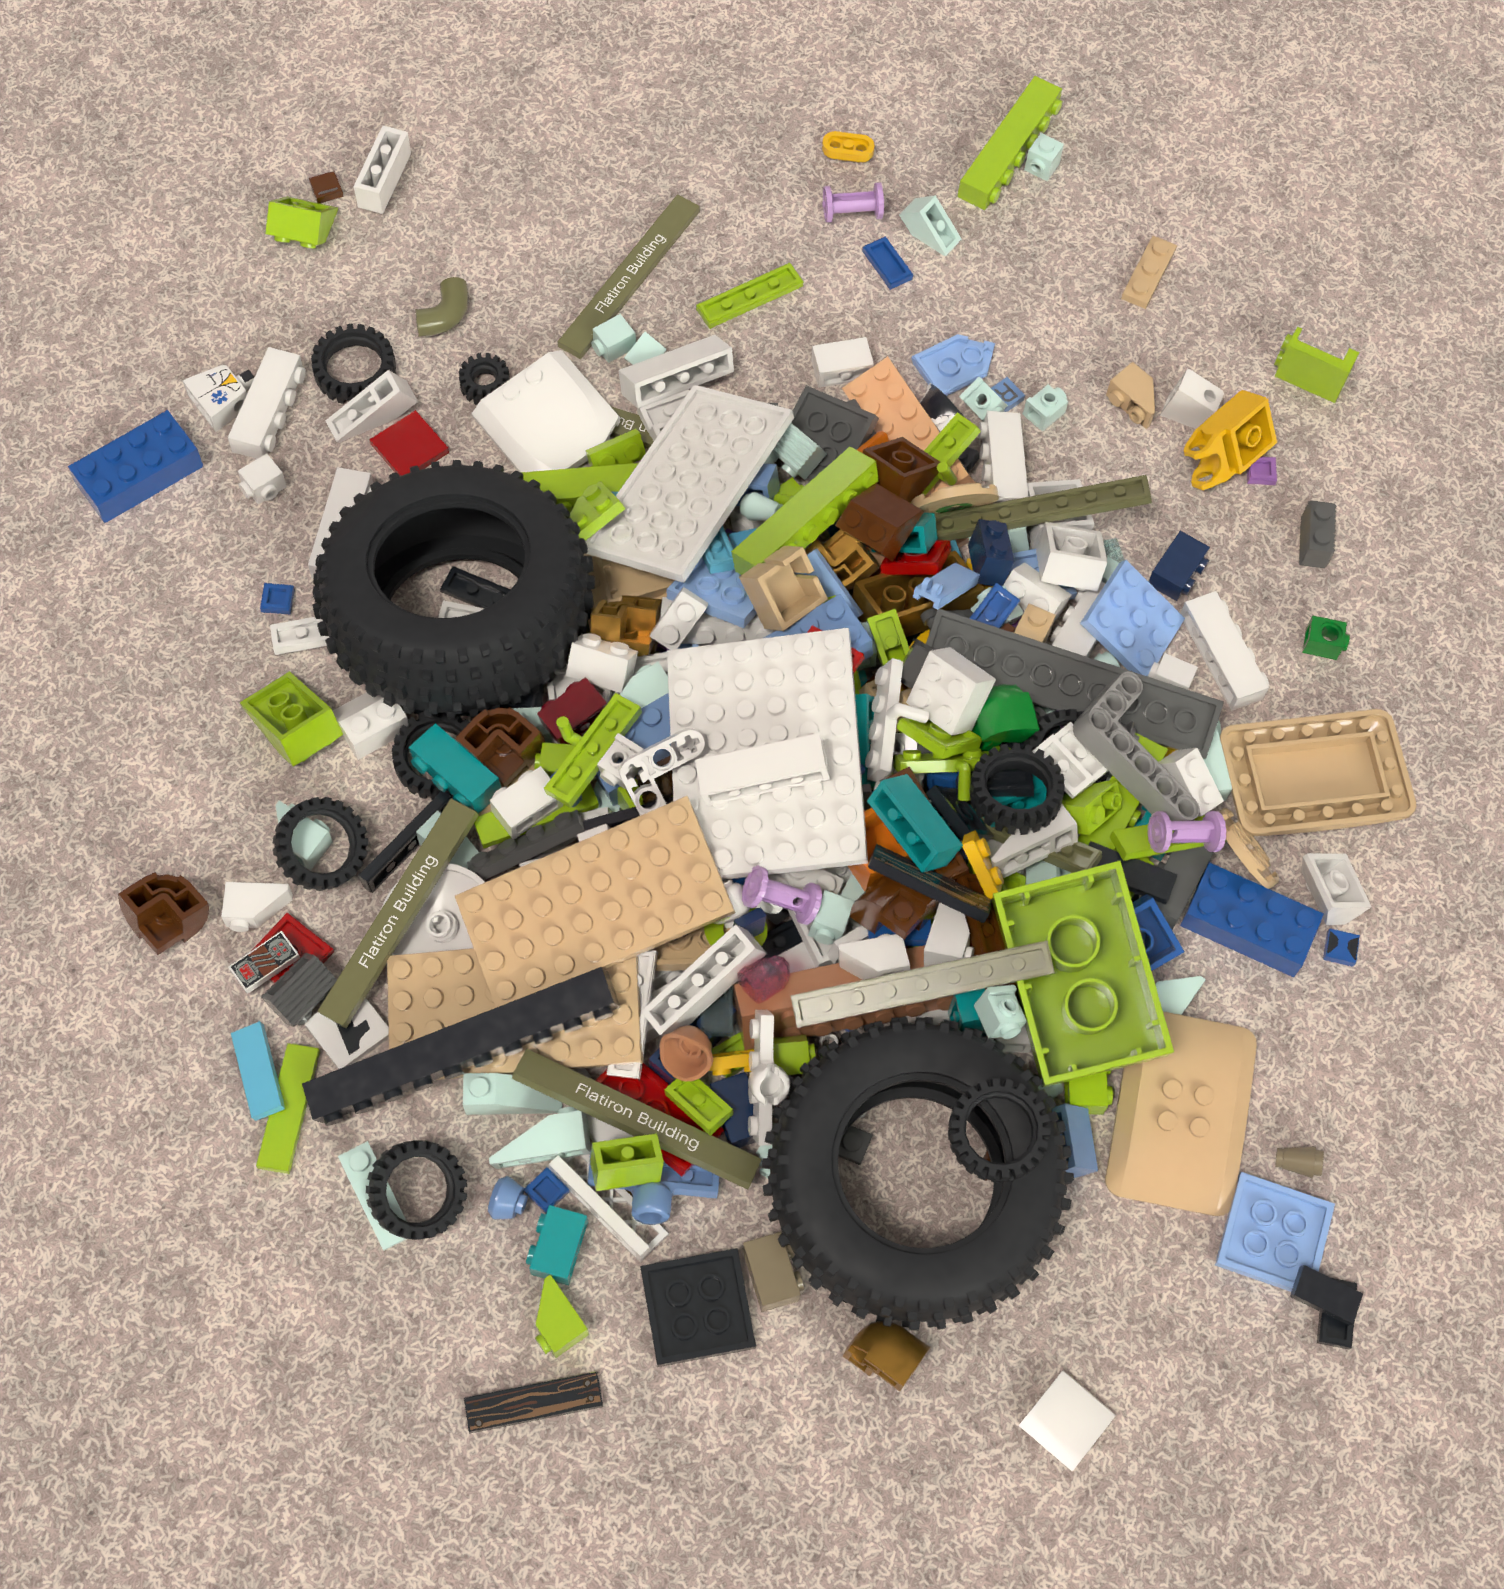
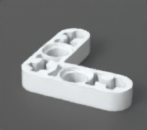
[619,728,705,816]

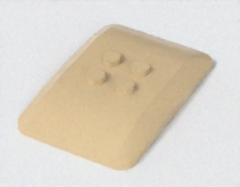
[1220,709,1416,836]
[1105,1012,1257,1216]

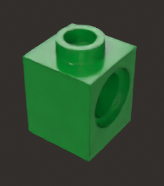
[1302,615,1350,660]

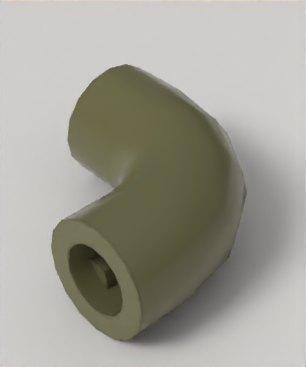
[415,277,469,337]

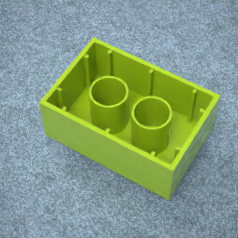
[992,861,1174,1088]

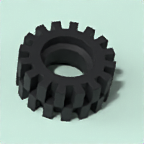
[459,353,510,405]

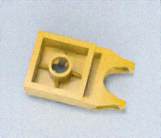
[1184,390,1277,490]

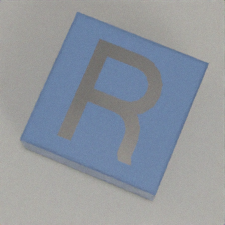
[991,377,1025,412]

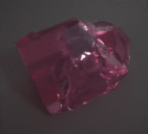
[737,956,790,1004]

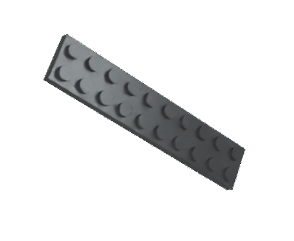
[926,609,1224,759]

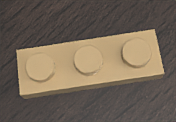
[1121,236,1177,309]

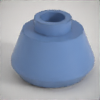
[488,1176,528,1220]

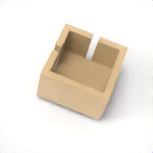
[739,546,828,631]

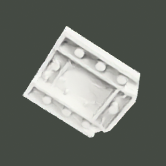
[472,350,620,472]

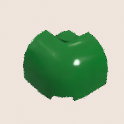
[972,684,1039,751]

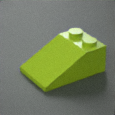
[240,671,343,767]

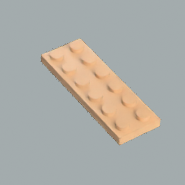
[842,356,972,498]

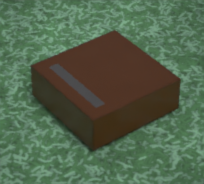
[309,171,344,203]

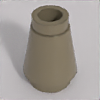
[1275,1146,1324,1178]

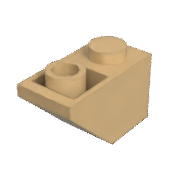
[1106,362,1155,429]

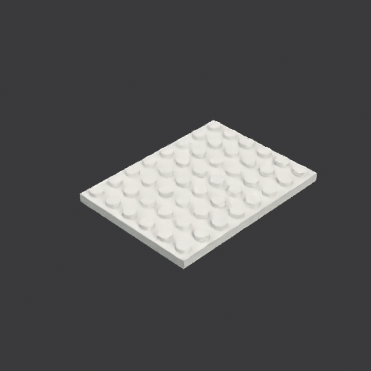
[667,628,868,880]

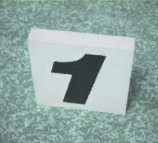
[304,998,389,1069]

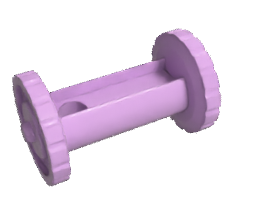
[822,182,884,222]
[1147,811,1226,853]
[742,865,822,925]

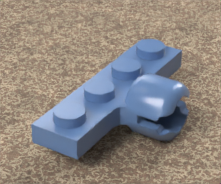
[587,1152,719,1225]

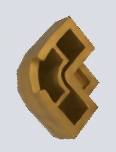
[805,529,880,591]
[591,595,662,657]
[843,1321,930,1391]

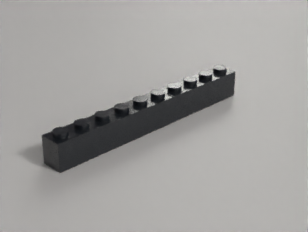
[302,967,621,1126]

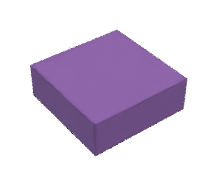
[1247,456,1277,485]

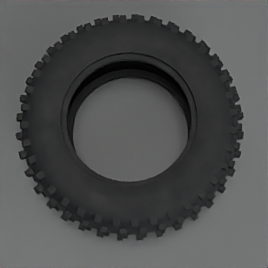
[312,460,595,719]
[762,1017,1074,1330]

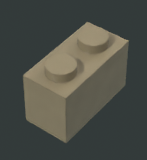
[742,1231,804,1313]

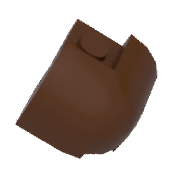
[455,707,545,787]
[118,872,209,955]
[849,876,939,939]

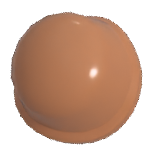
[660,1025,713,1081]

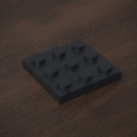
[640,1248,756,1367]

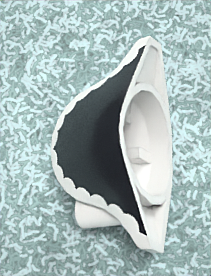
[920,383,964,432]

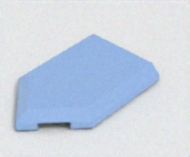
[911,334,995,396]

